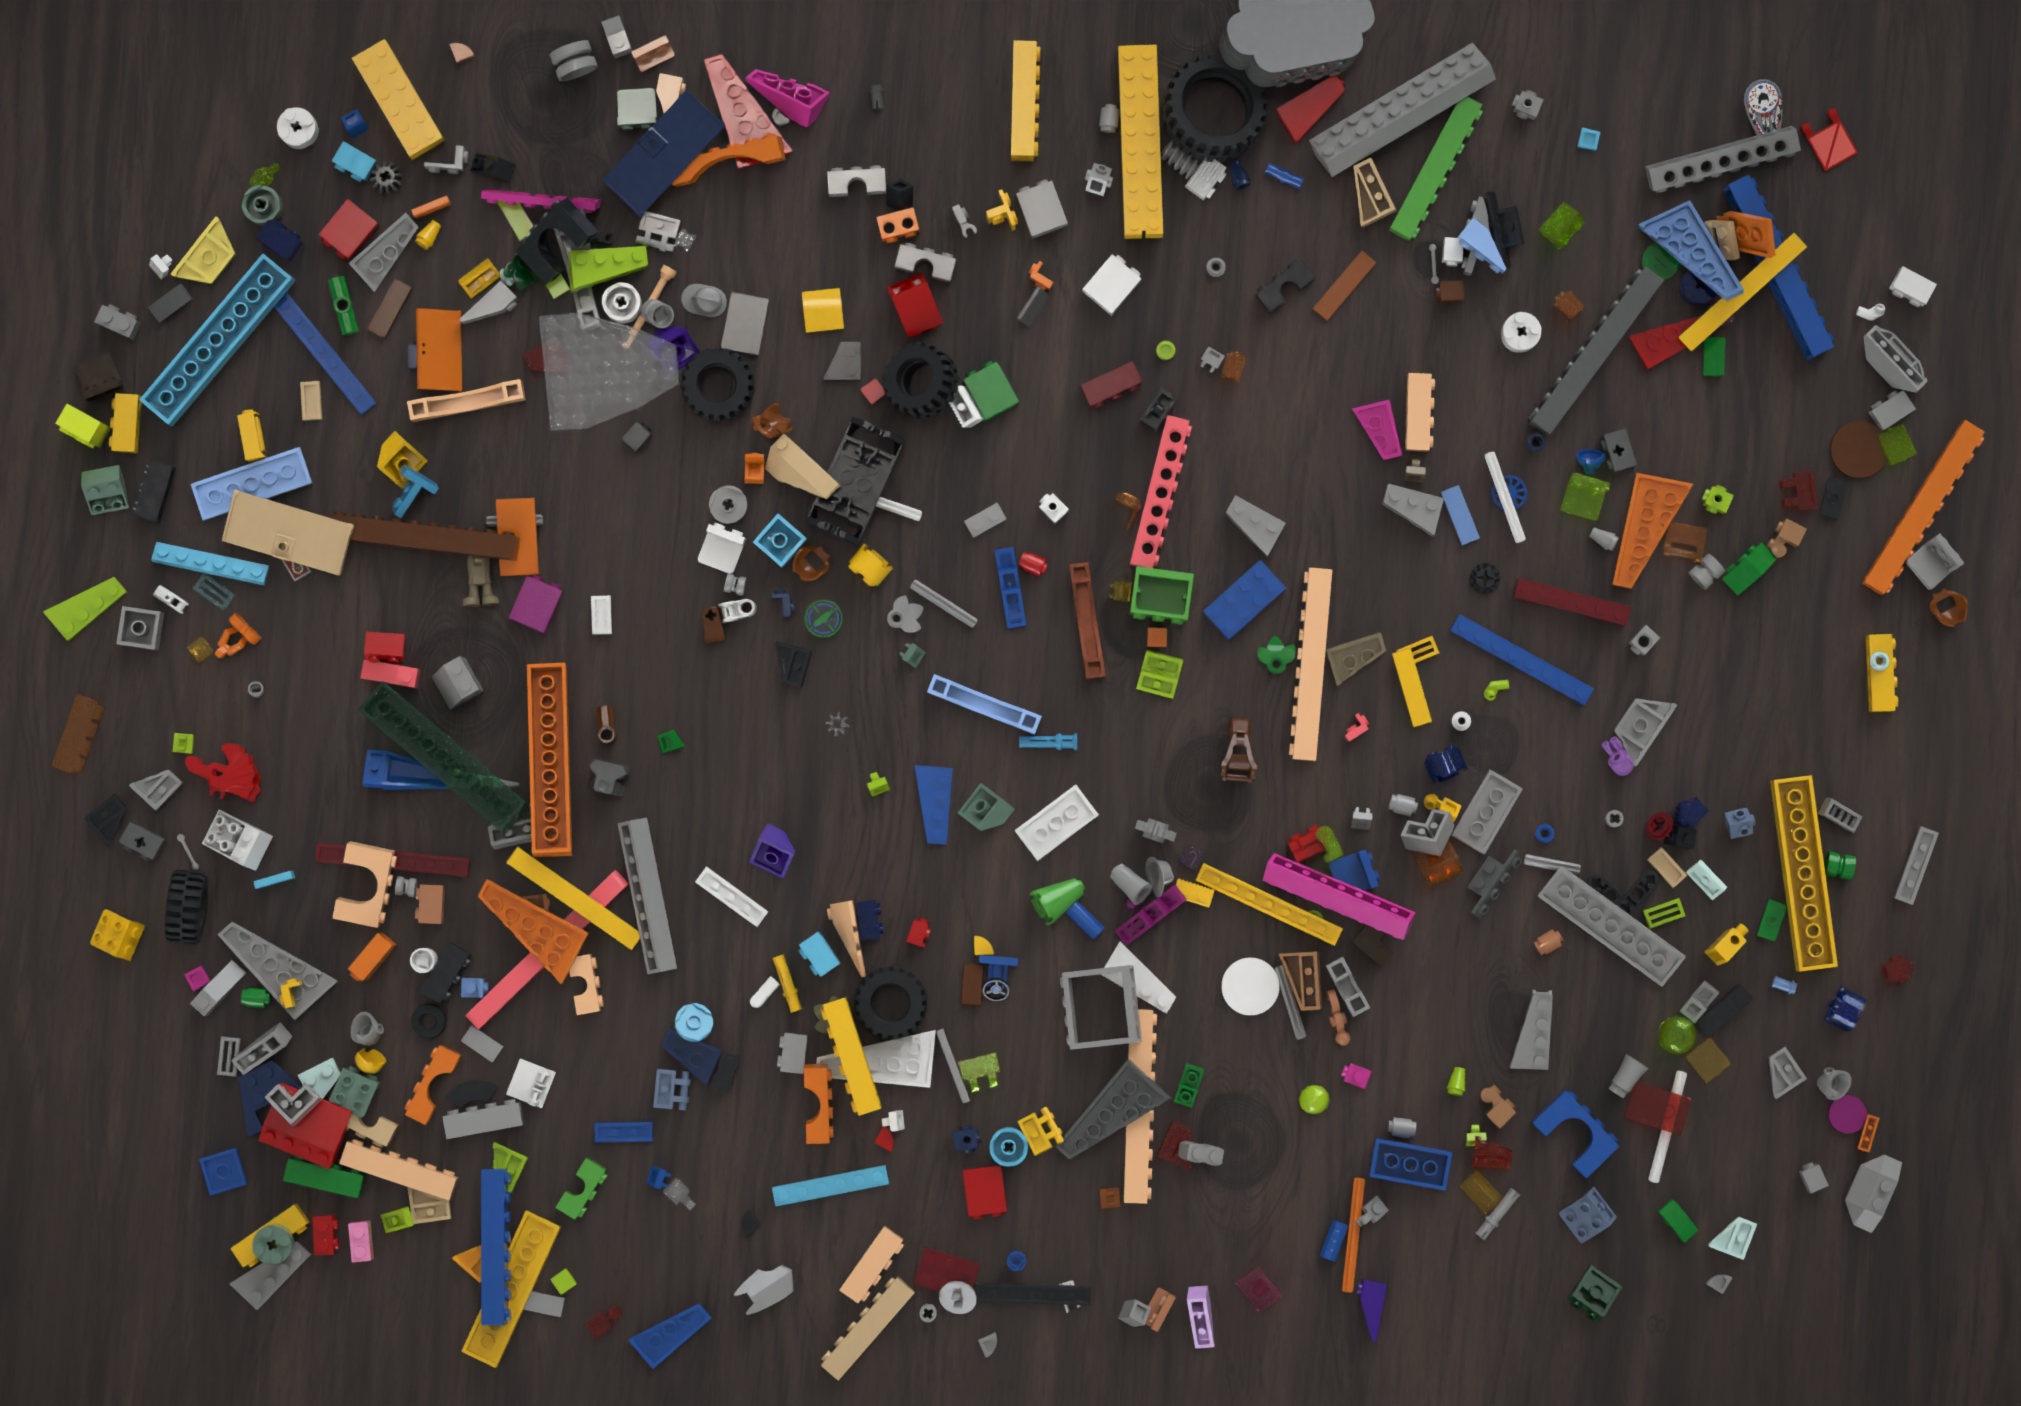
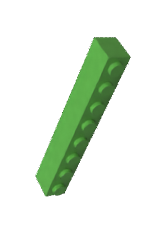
[1389,96,1483,241]

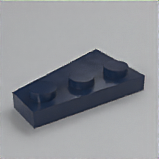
[661,1028,722,1086]

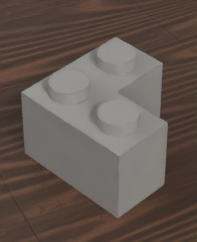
[1401,809,1454,856]
[265,1084,323,1126]

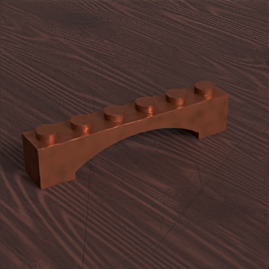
[1069,562,1106,680]

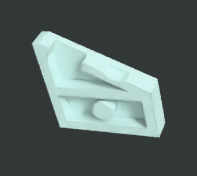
[298,1058,341,1099]
[1708,1217,1757,1260]

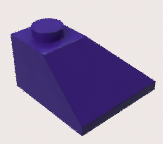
[646,327,701,375]
[749,823,795,879]

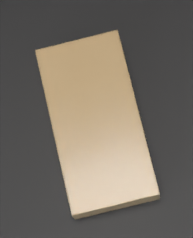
[300,381,322,421]
[1647,847,1687,888]

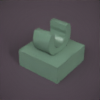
[899,643,926,668]

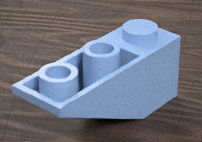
[1457,218,1506,274]

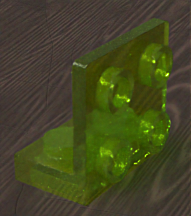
[1561,472,1610,521]

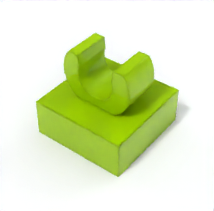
[172,733,195,754]
[867,772,890,797]
[1465,1125,1487,1146]

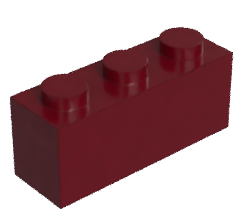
[1080,361,1142,409]

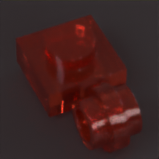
[585,1306,623,1339]

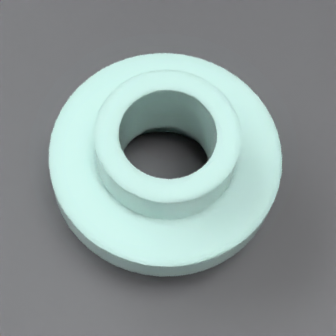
[1870,651,1889,671]

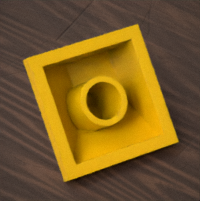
[377,431,428,489]

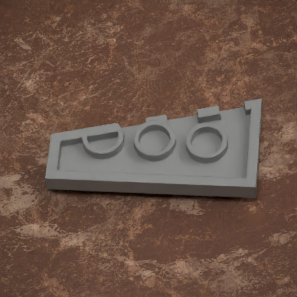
[349,213,419,292]
[1509,993,1553,1070]
[230,1241,311,1310]

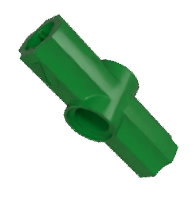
[328,276,359,336]

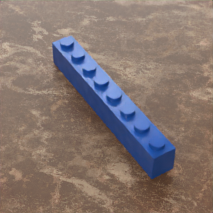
[481,1168,511,1325]

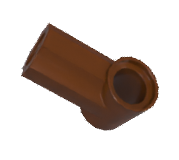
[596,706,617,745]

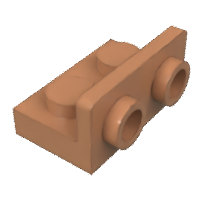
[631,35,675,72]
[1145,1287,1176,1332]

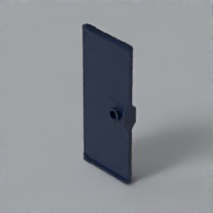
[602,89,726,218]

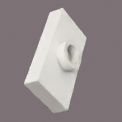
[591,595,612,635]

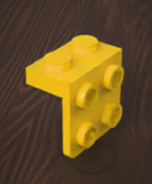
[90,910,145,961]

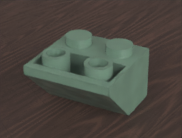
[81,465,129,515]

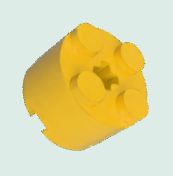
[848,544,893,586]

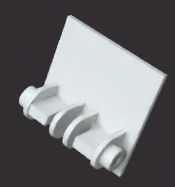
[506,1058,556,1108]

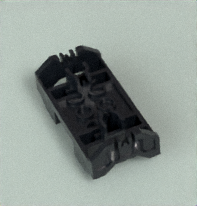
[805,416,905,546]

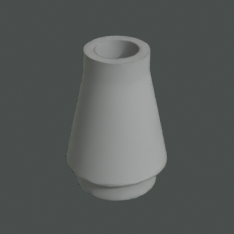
[1589,527,1619,551]

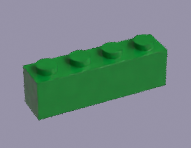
[283,1155,366,1198]

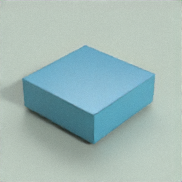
[1577,127,1601,151]

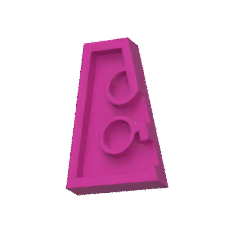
[1352,400,1403,460]

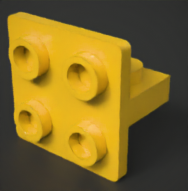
[986,189,1018,231]

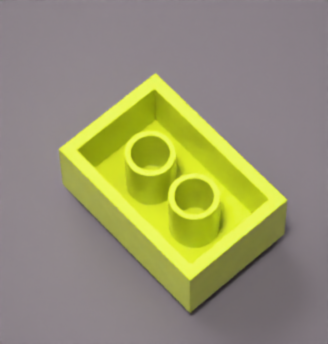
[55,404,111,448]

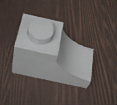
[602,15,632,59]

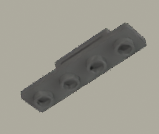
[1468,849,1523,919]

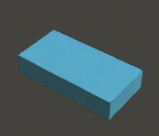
[253,871,295,889]

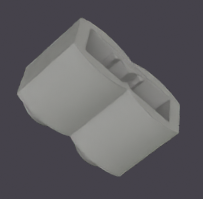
[1178,1141,1224,1166]

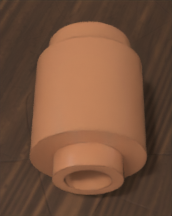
[1533,929,1564,955]

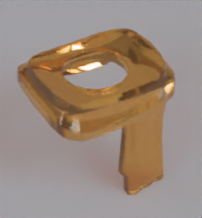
[1113,493,1141,531]

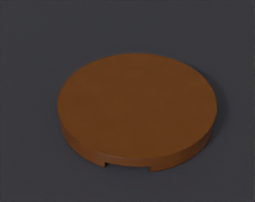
[1830,421,1889,478]

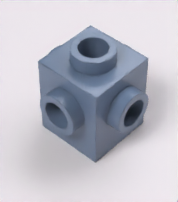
[1725,808,1756,839]

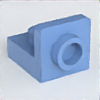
[461,978,489,998]

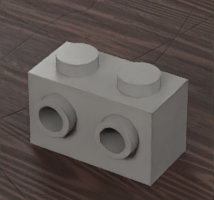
[94,304,141,340]

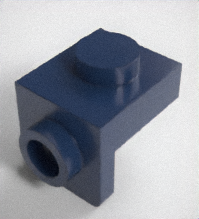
[770,590,795,618]

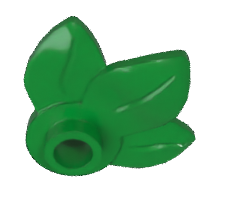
[1258,636,1296,674]

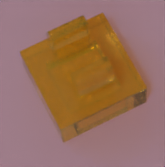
[1109,581,1131,602]
[187,636,215,663]

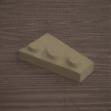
[1326,632,1386,686]

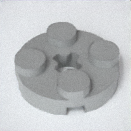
[709,485,748,524]

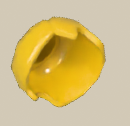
[355,1048,386,1074]

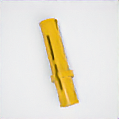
[772,954,802,1013]

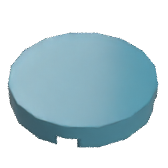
[675,1003,713,1042]

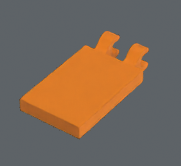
[1716,211,1776,258]

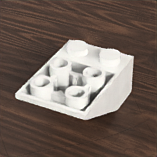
[202,810,273,871]

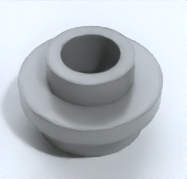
[1206,258,1226,277]

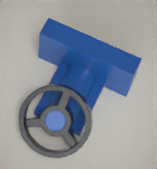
[979,955,1018,1001]

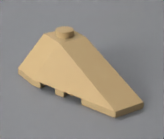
[765,433,840,499]

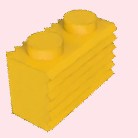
[1175,878,1214,908]

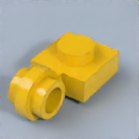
[1423,794,1461,822]

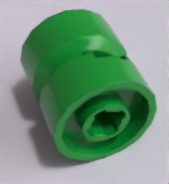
[1824,851,1856,880]

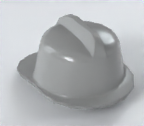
[681,284,727,317]
[1145,857,1174,898]

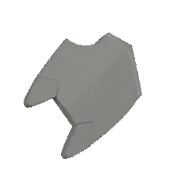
[734,1265,793,1315]

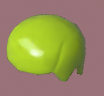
[1299,1085,1330,1114]

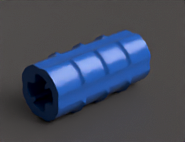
[1066,901,1105,939]
[1319,1220,1349,1262]

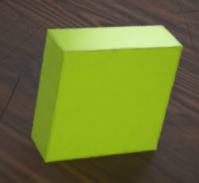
[550,1268,577,1295]

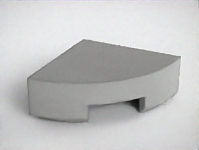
[1705,1274,1732,1294]
[978,1332,997,1358]

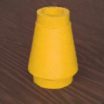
[415,220,441,250]

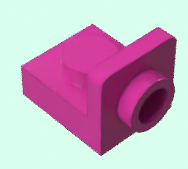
[1341,1062,1371,1089]

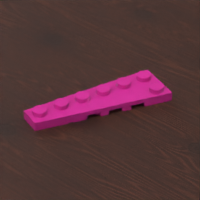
[481,189,602,213]

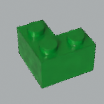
[1722,542,1777,596]

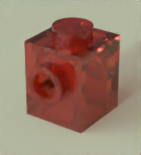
[1882,955,1914,984]

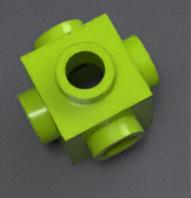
[1702,485,1734,514]

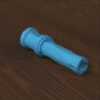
[1019,733,1077,750]

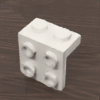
[698,523,746,574]

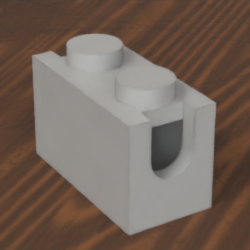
[1868,390,1916,431]
[777,1032,808,1074]

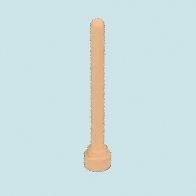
[623,265,677,349]

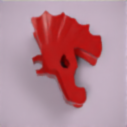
[185,744,262,803]

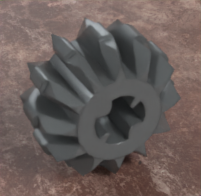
[370,161,403,194]

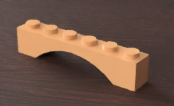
[656,73,686,113]
[407,379,526,422]

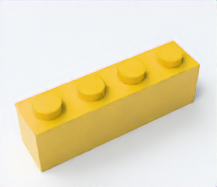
[1866,634,1898,712]
[230,1203,310,1268]

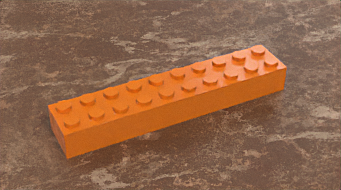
[527,663,572,858]

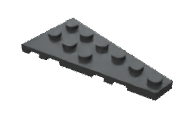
[1055,1060,1171,1160]

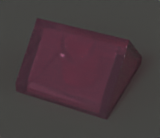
[1235,1264,1283,1313]

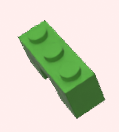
[555,1157,608,1220]

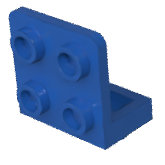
[1329,850,1380,891]

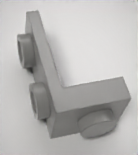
[424,145,469,174]

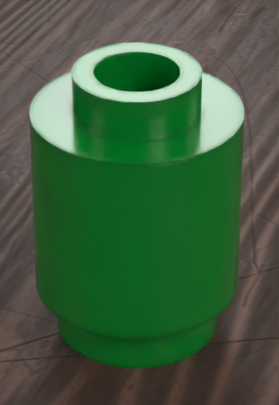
[241,988,271,1008]

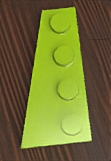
[43,577,127,641]

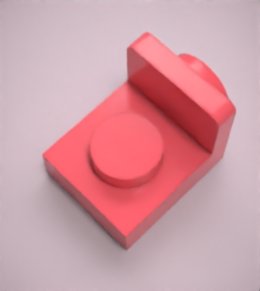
[1344,713,1369,742]

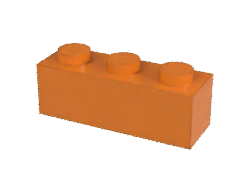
[1858,1114,1880,1152]

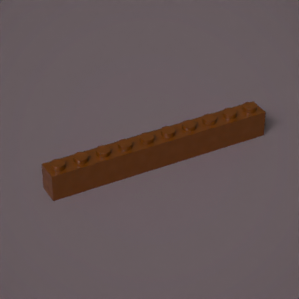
[328,511,520,561]

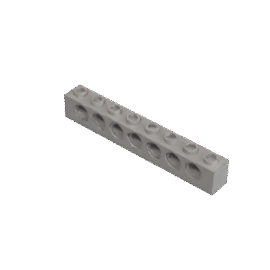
[1645,126,1801,193]

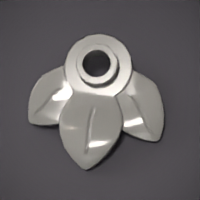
[887,595,923,633]

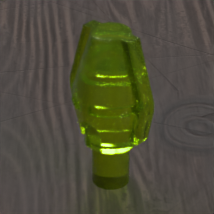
[249,162,280,187]

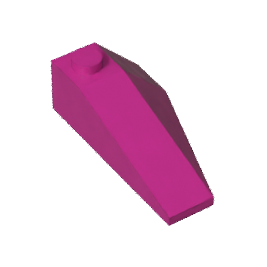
[745,69,830,127]

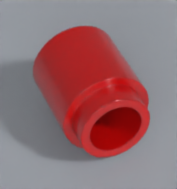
[1018,552,1048,577]

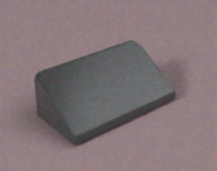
[1018,286,1049,328]

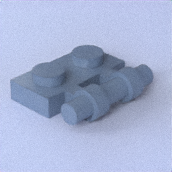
[653,1069,691,1110]

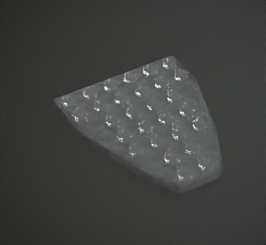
[539,313,680,431]

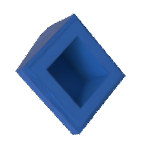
[341,109,368,138]

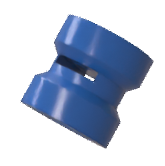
[1007,1251,1026,1271]

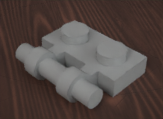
[636,211,681,252]

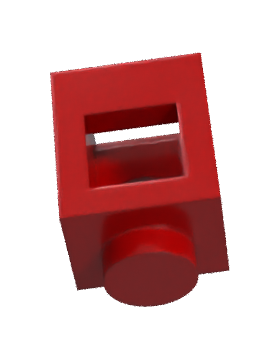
[906,917,931,948]

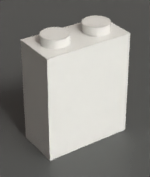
[1082,254,1141,316]

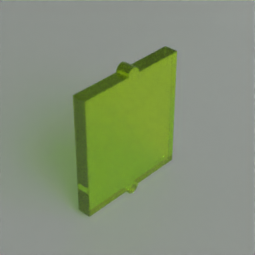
[1876,424,1917,466]

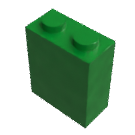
[963,361,1019,422]

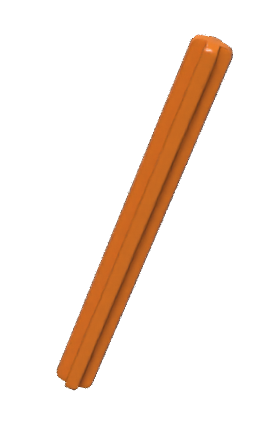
[1342,1177,1365,1293]

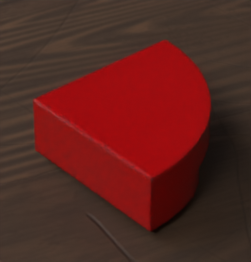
[874,1126,894,1152]

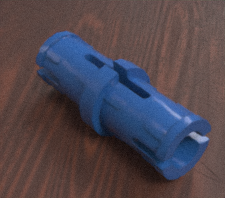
[1265,162,1304,189]

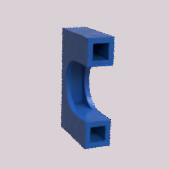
[1531,1090,1620,1179]

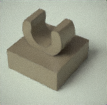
[1404,459,1426,483]

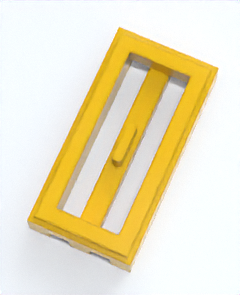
[1396,636,1439,663]

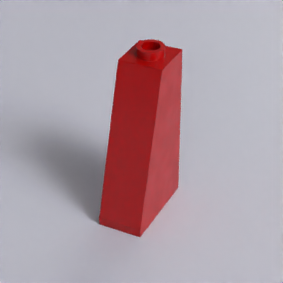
[1275,76,1346,144]

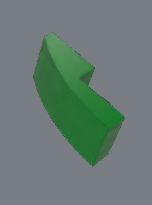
[1174,1063,1204,1108]
[1658,1199,1699,1243]

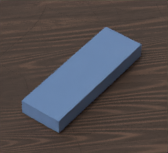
[1440,485,1480,545]

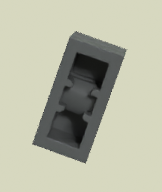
[1600,428,1637,473]
[119,822,167,861]

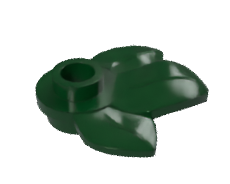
[504,254,539,291]

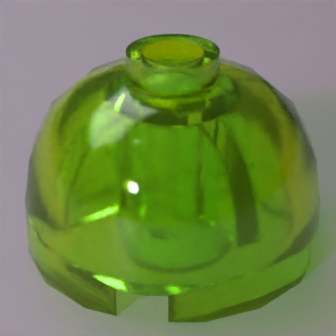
[1657,1016,1697,1055]

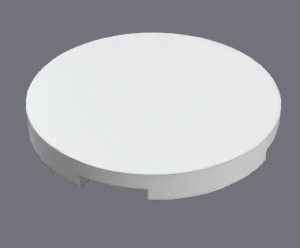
[1221,958,1279,1015]

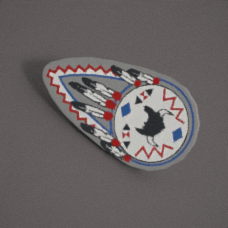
[1744,79,1782,135]

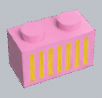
[348,1220,374,1262]

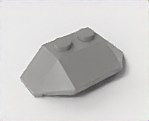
[1864,325,1928,393]
[1845,1155,1902,1233]

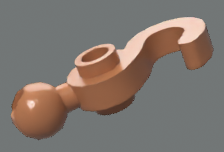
[1326,989,1350,1046]

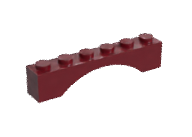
[1512,578,1631,627]

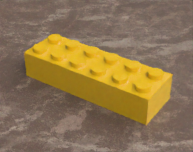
[352,39,445,160]
[1011,41,1040,162]
[821,997,882,1116]

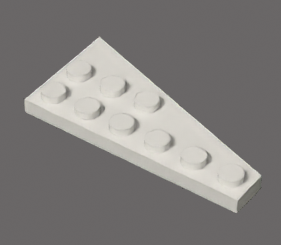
[816,1030,936,1088]

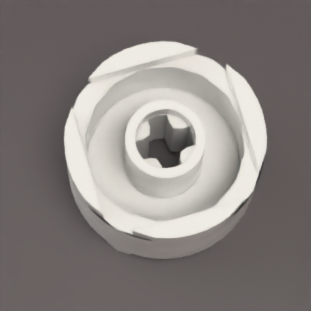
[277,107,319,149]
[602,282,642,323]
[1501,312,1542,353]

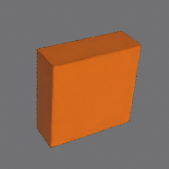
[1147,628,1167,647]

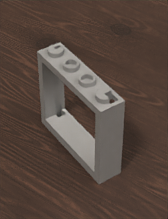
[1060,965,1142,1050]

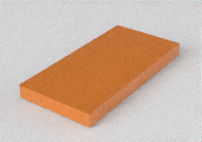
[496,498,539,576]

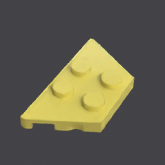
[171,216,236,284]

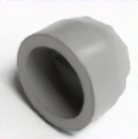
[248,681,264,698]

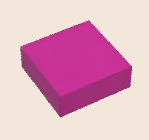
[184,965,210,991]

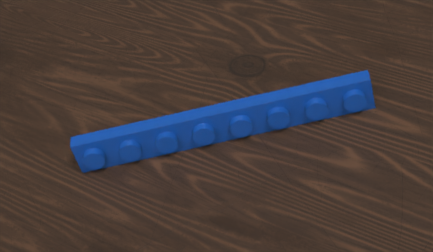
[1450,614,1594,705]

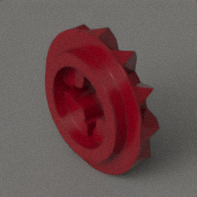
[1646,812,1675,842]

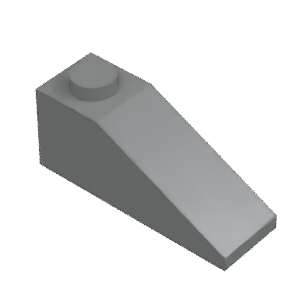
[459,281,519,324]
[190,960,247,1016]
[231,1022,292,1075]

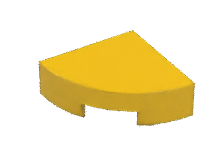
[974,936,994,955]

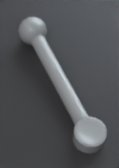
[1429,244,1439,284]
[177,834,199,871]

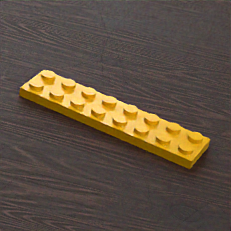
[461,1210,561,1368]

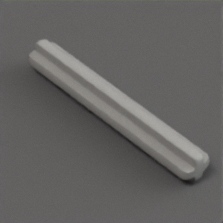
[910,580,978,628]
[1275,965,1306,1040]

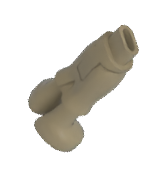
[463,555,499,608]

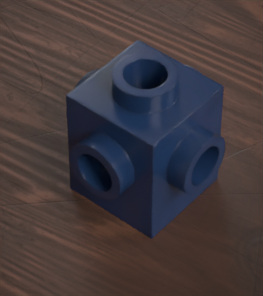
[952,1125,981,1153]

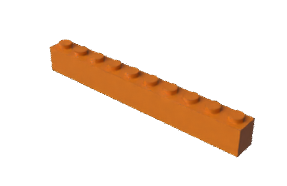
[1861,420,1985,595]

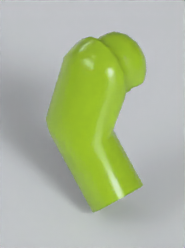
[1484,680,1509,701]

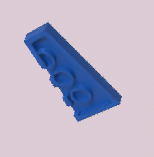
[914,765,953,845]
[628,1303,712,1369]

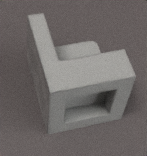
[1118,1299,1151,1327]

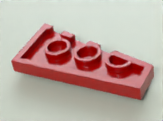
[1628,315,1703,370]

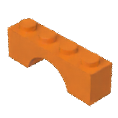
[404,1045,462,1125]
[804,1064,834,1144]

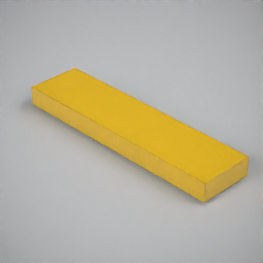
[1392,648,1432,727]

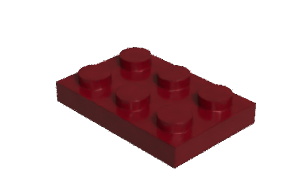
[914,1247,980,1292]

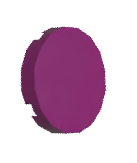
[1828,1095,1867,1134]

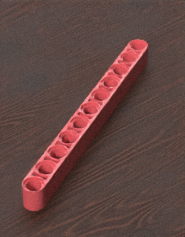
[466,870,629,1030]

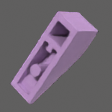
[1187,1286,1215,1349]

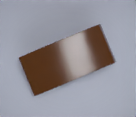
[962,964,984,1006]

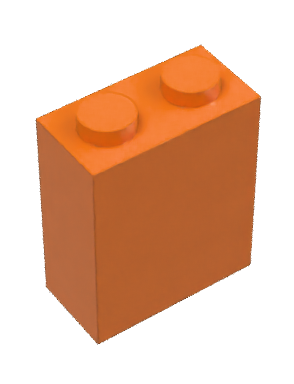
[348,933,397,981]

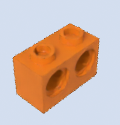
[876,208,919,243]

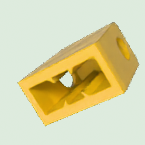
[1705,923,1749,966]

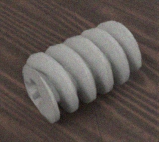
[1160,138,1200,180]

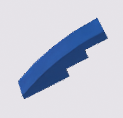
[995,547,1026,628]

